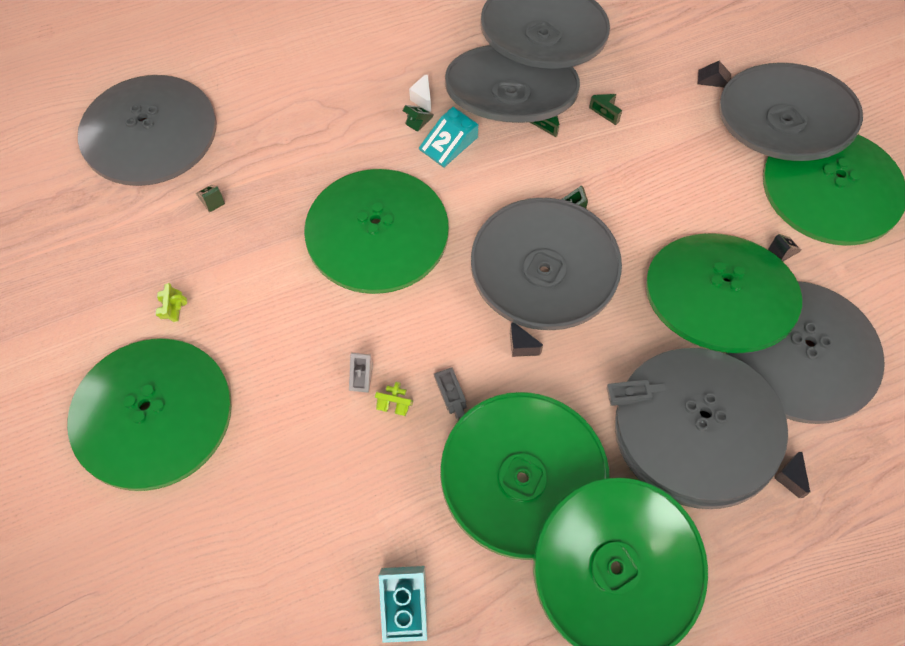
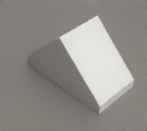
[409,75,431,112]

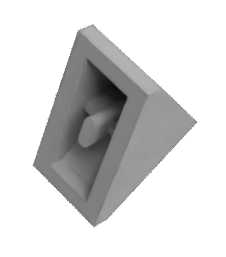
[349,352,373,393]

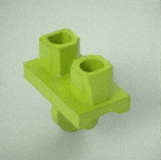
[156,283,187,322]
[375,382,413,416]

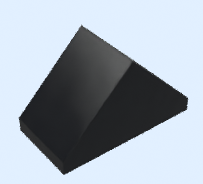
[697,60,731,88]
[768,234,801,261]
[510,322,543,357]
[775,452,810,498]

